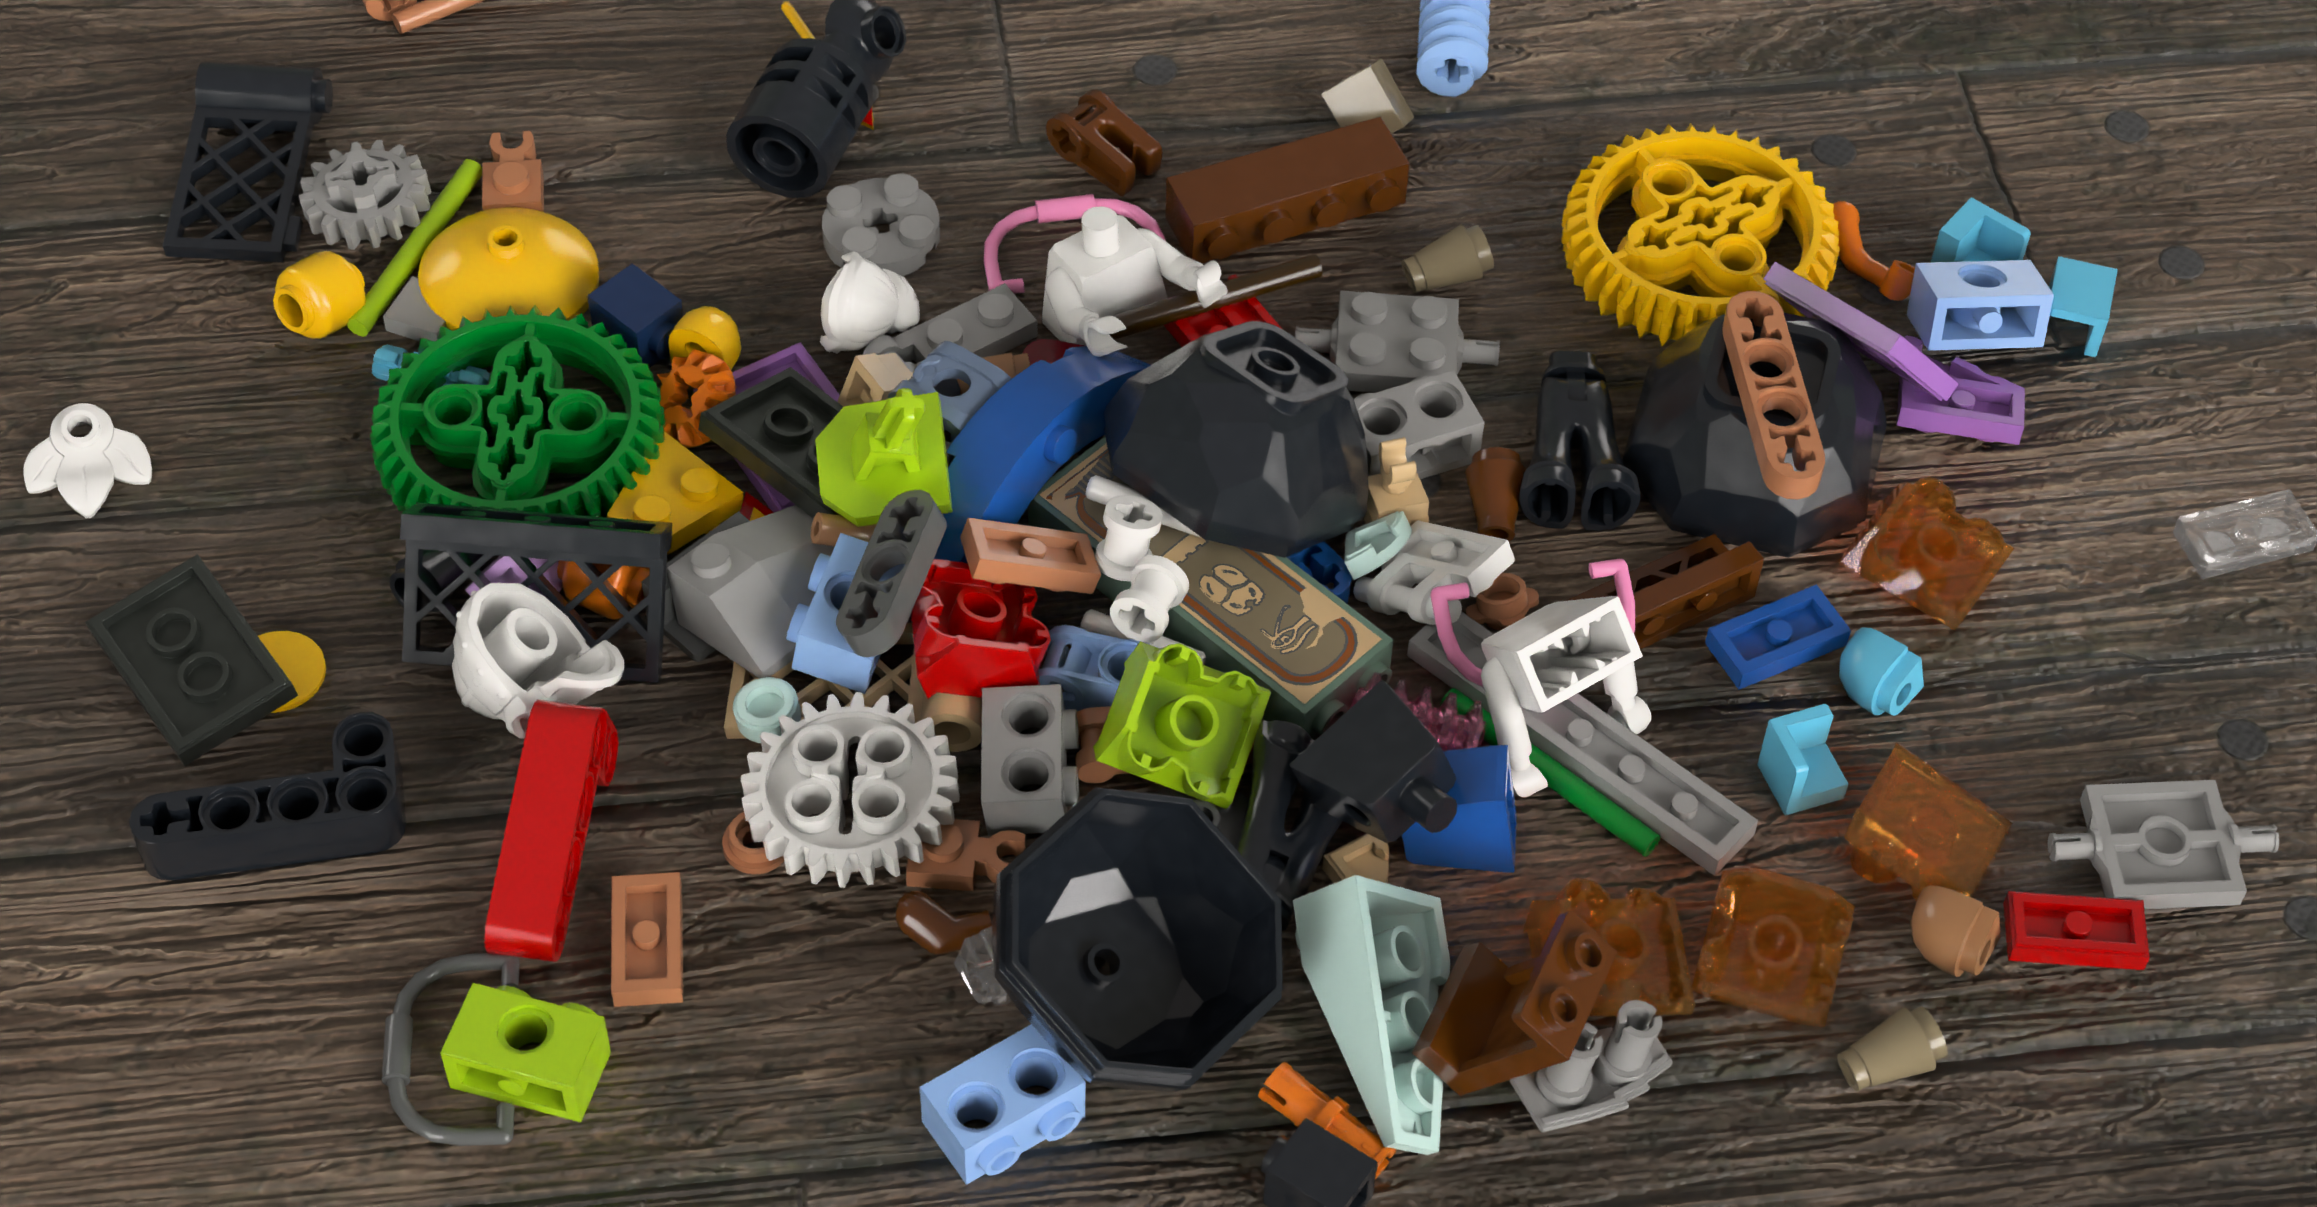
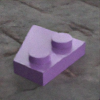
[1897,335,2025,445]

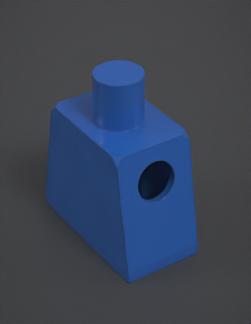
[1402,745,1517,873]

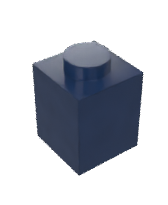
[587,263,683,368]

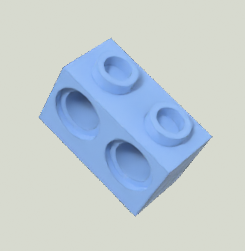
[920,1024,1085,1185]

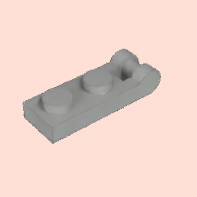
[863,283,1037,372]

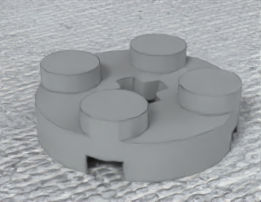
[822,173,940,276]

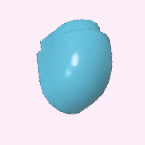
[1839,627,1924,716]

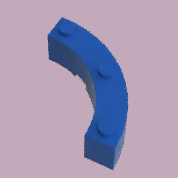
[934,346,1151,563]

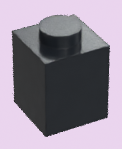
[1261,1118,1378,1207]

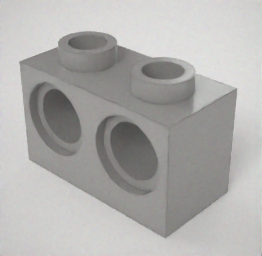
[1354,369,1484,479]
[981,684,1079,836]

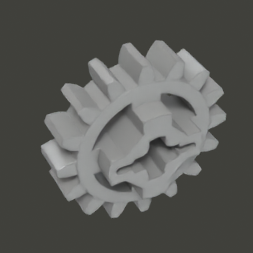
[299,140,432,250]

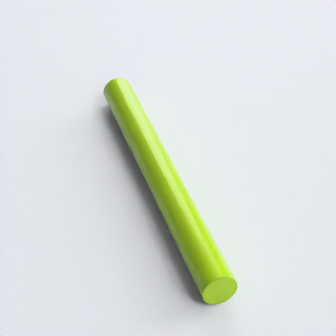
[347,159,482,337]

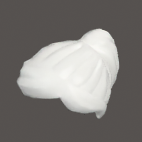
[820,251,920,354]

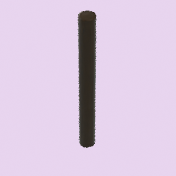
[1109,254,1323,340]

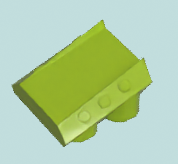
[1093,642,1271,809]

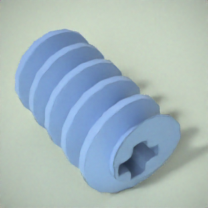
[1416,0,1490,97]

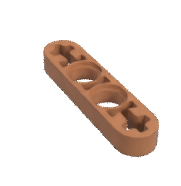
[1723,291,1825,500]

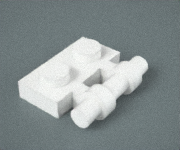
[1353,520,1515,625]

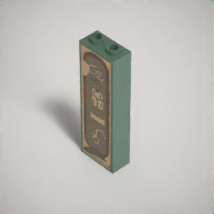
[1028,437,1393,740]

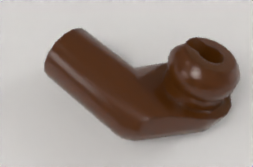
[895,891,992,955]

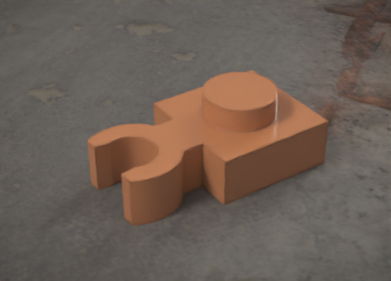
[482,131,544,212]
[906,819,1026,891]

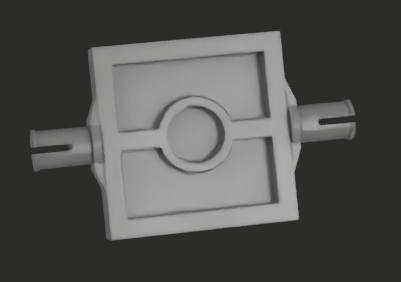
[1295,291,1500,393]
[2047,780,2279,909]

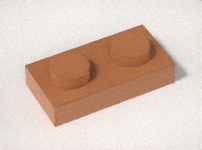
[960,518,1101,594]
[611,872,683,1007]

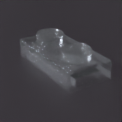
[2173,489,2317,579]

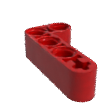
[485,699,619,962]

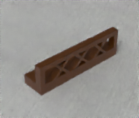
[1565,534,1764,649]

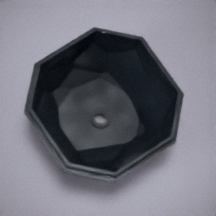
[1623,312,1887,558]
[1103,321,1369,558]
[992,788,1283,1092]

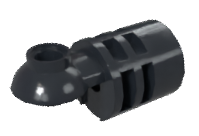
[726,0,906,198]

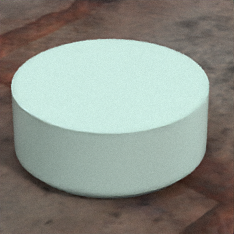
[733,677,801,743]

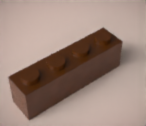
[1165,116,1410,263]

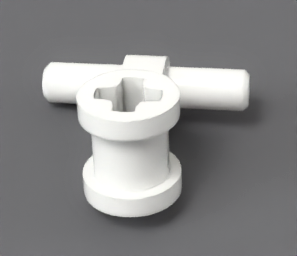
[1085,475,1201,581]
[1080,555,1206,665]

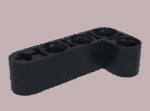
[129,712,406,881]

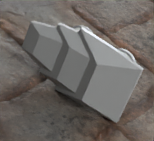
[1509,1000,1673,1133]

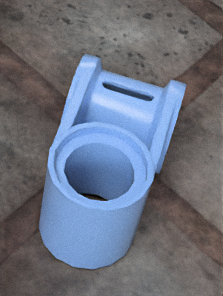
[1038,625,1140,712]

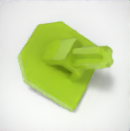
[815,388,953,527]

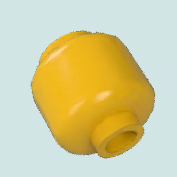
[273,251,366,339]

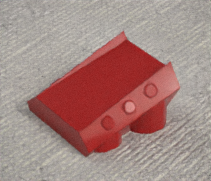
[911,559,1051,699]

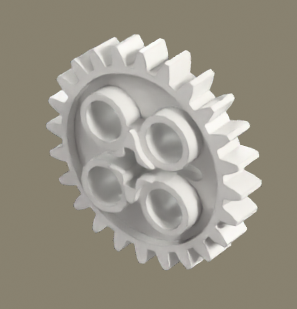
[741,692,960,888]

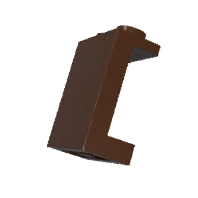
[1412,911,1618,1096]

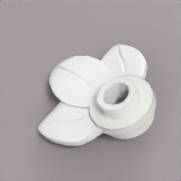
[23,403,152,518]

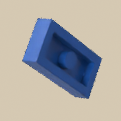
[1705,584,1851,690]

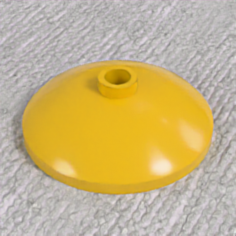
[418,207,599,331]

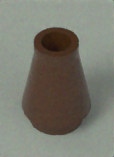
[1465,447,1526,542]

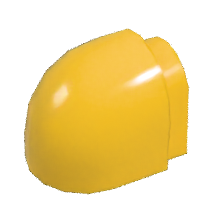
[668,306,741,370]

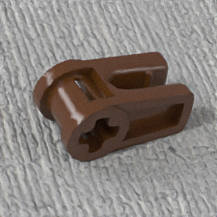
[1046,89,1162,197]

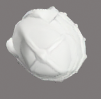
[452,582,624,739]

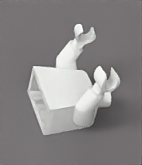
[1042,206,1228,357]
[1481,596,1651,798]

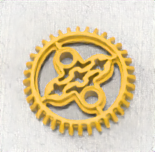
[1561,123,1840,346]

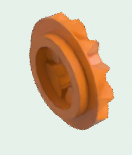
[657,349,736,448]

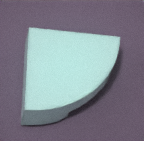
[1344,511,1412,580]

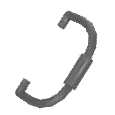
[382,953,520,1146]

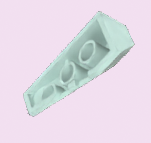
[1293,875,1450,1155]

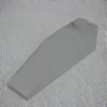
[666,505,834,678]

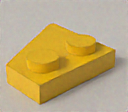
[607,431,743,555]

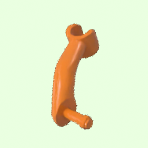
[1833,201,1915,301]

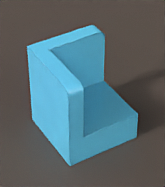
[1931,197,2031,262]
[2049,256,2118,358]
[1757,704,1848,816]

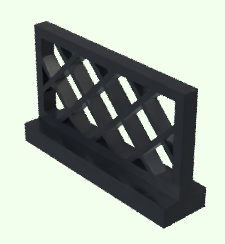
[400,502,672,683]

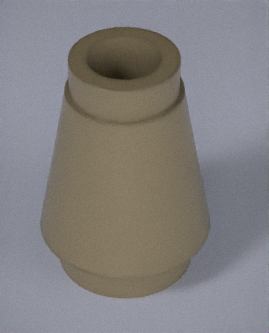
[1401,224,1494,293]
[1837,1006,1948,1092]

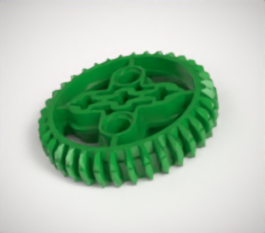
[370,305,665,518]

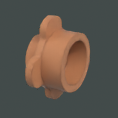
[1466,573,1539,630]

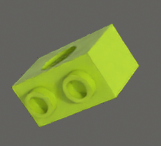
[440,983,611,1122]

